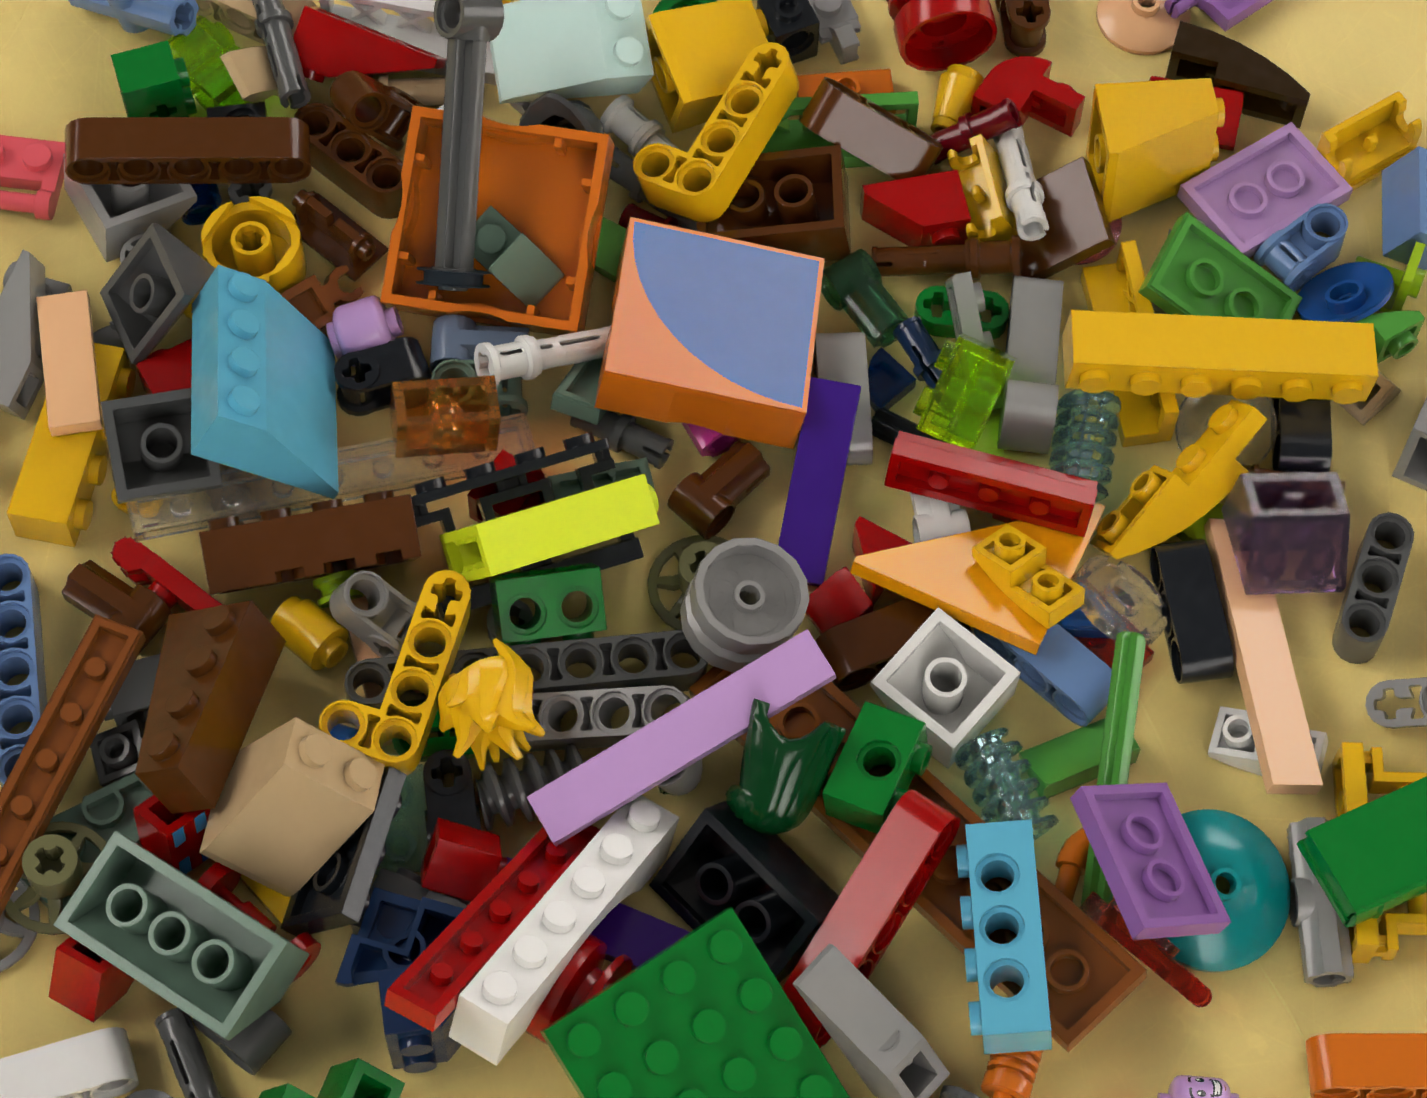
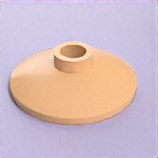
[1096,0,1191,55]

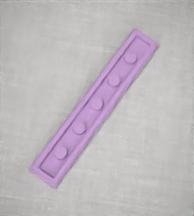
[526,629,836,846]

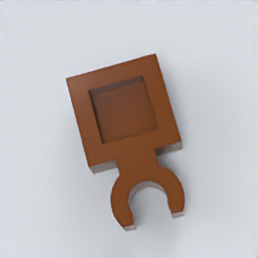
[281,265,364,330]

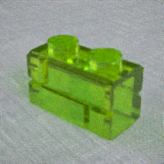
[913,333,1017,450]

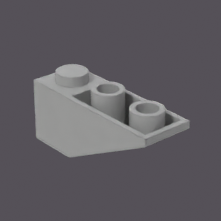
[0,250,46,420]
[792,944,950,1098]

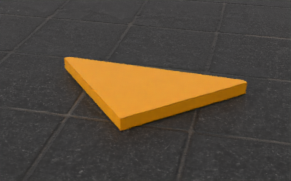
[850,503,1106,655]

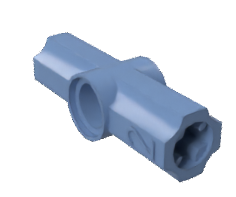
[68,0,199,36]

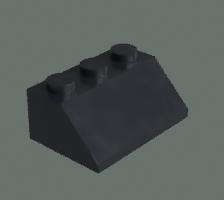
[649,801,839,983]

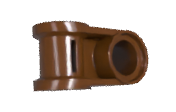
[995,0,1051,57]
[330,70,424,151]

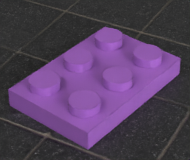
[1070,782,1231,940]

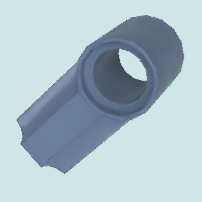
[429,314,530,373]

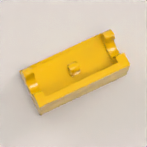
[1317,91,1422,190]
[947,134,1018,241]

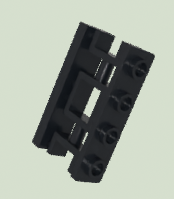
[411,432,644,618]

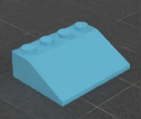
[191,264,339,499]

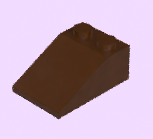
[696,144,851,262]

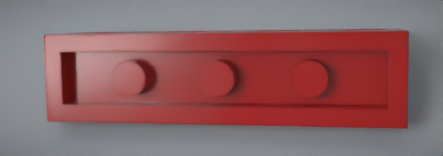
[884,431,1098,537]

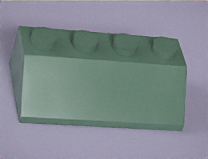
[53,831,310,1041]

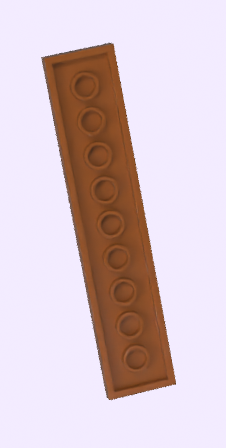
[688,666,1147,1053]

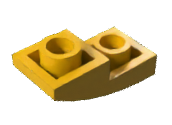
[972,524,1085,629]

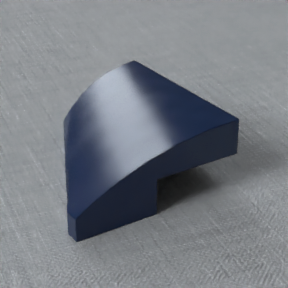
[335,887,464,987]

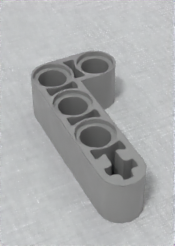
[997,276,1064,454]
[519,685,702,796]

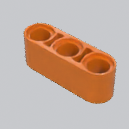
[1306,1033,1427,1098]

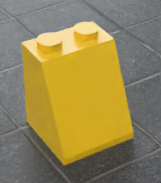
[645,0,769,134]
[1086,78,1225,222]

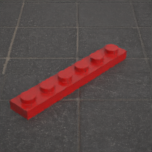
[384,825,600,1032]

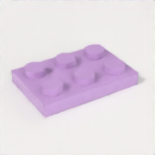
[1177,122,1353,258]

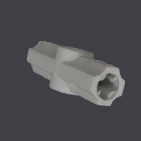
[1287,817,1354,987]

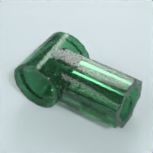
[821,249,908,348]

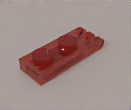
[1079,891,1212,1007]

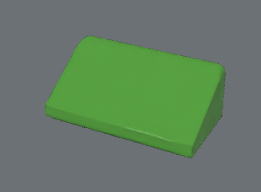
[1018,718,1141,801]

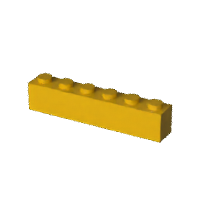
[1062,310,1379,404]

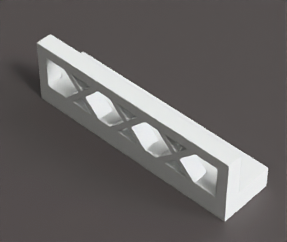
[319,0,497,85]

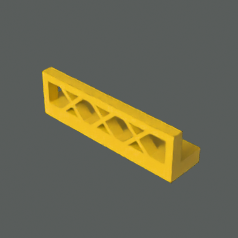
[1080,240,1180,447]

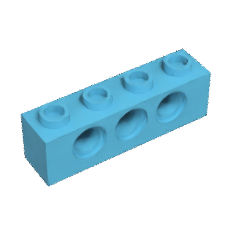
[956,819,1052,1054]

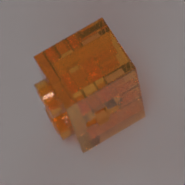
[390,375,501,458]

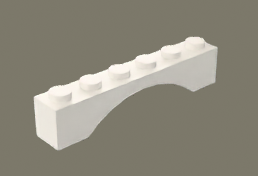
[448,795,679,1066]

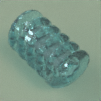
[1049,390,1122,502]
[955,727,1059,840]

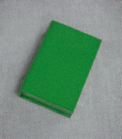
[1296,776,1427,928]

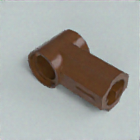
[667,441,770,539]
[62,560,172,654]

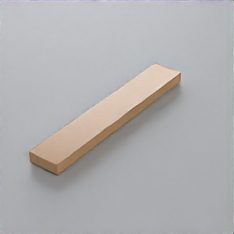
[1204,518,1323,795]

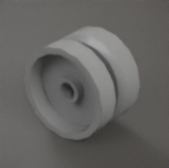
[680,538,809,672]

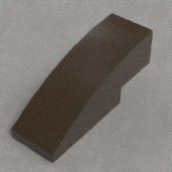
[1165,21,1310,129]

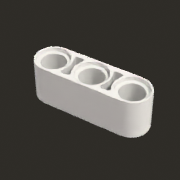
[0,1027,139,1098]

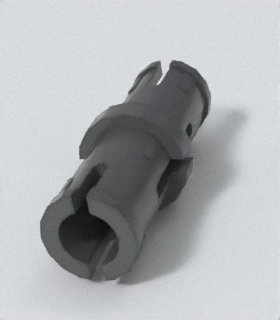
[570,411,674,469]

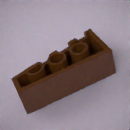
[199,490,422,596]

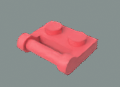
[0,135,65,220]

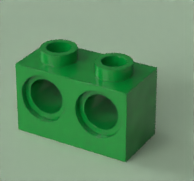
[489,563,607,646]

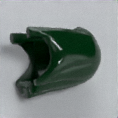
[725,698,847,834]

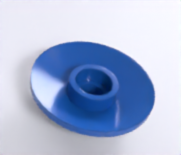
[1297,262,1394,322]

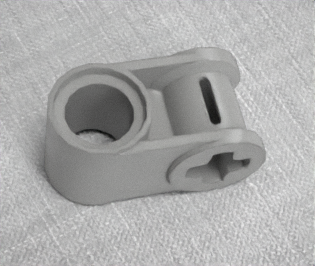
[329,571,417,658]

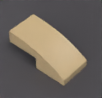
[220,46,289,103]

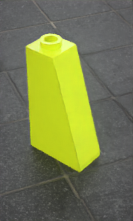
[439,473,660,582]

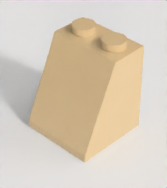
[199,717,385,897]

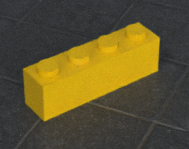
[7,343,136,547]

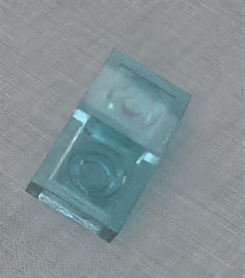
[375,764,428,875]

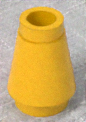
[930,64,984,133]

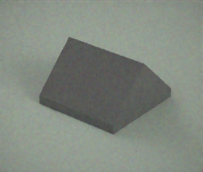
[100,223,215,365]

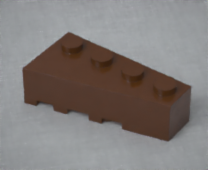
[135,600,286,814]

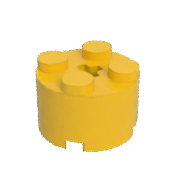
[201,196,307,294]

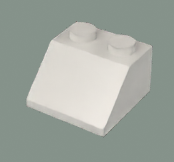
[870,607,1021,769]

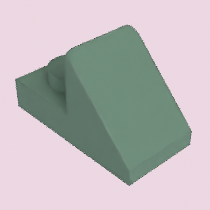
[474,206,565,306]

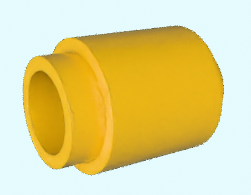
[271,596,348,671]

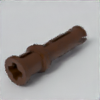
[871,235,1022,280]

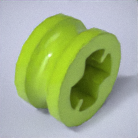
[312,570,364,608]

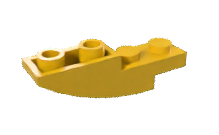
[1090,399,1268,560]

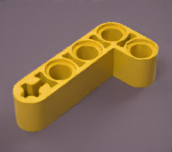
[633,42,799,223]
[319,570,471,776]

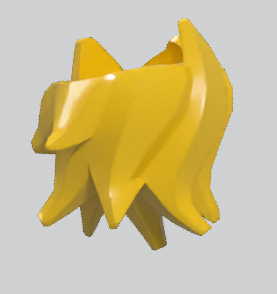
[438,638,545,771]

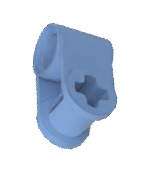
[1254,203,1348,292]

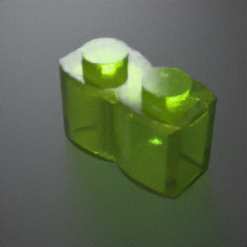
[168,15,251,111]

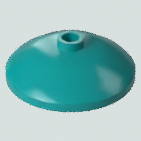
[1149,809,1291,972]

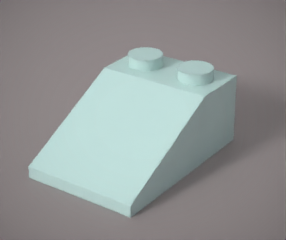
[490,0,654,104]

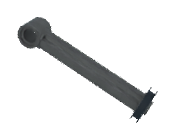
[416,0,504,291]

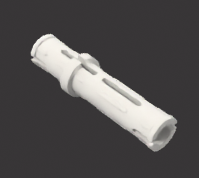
[993,125,1049,241]

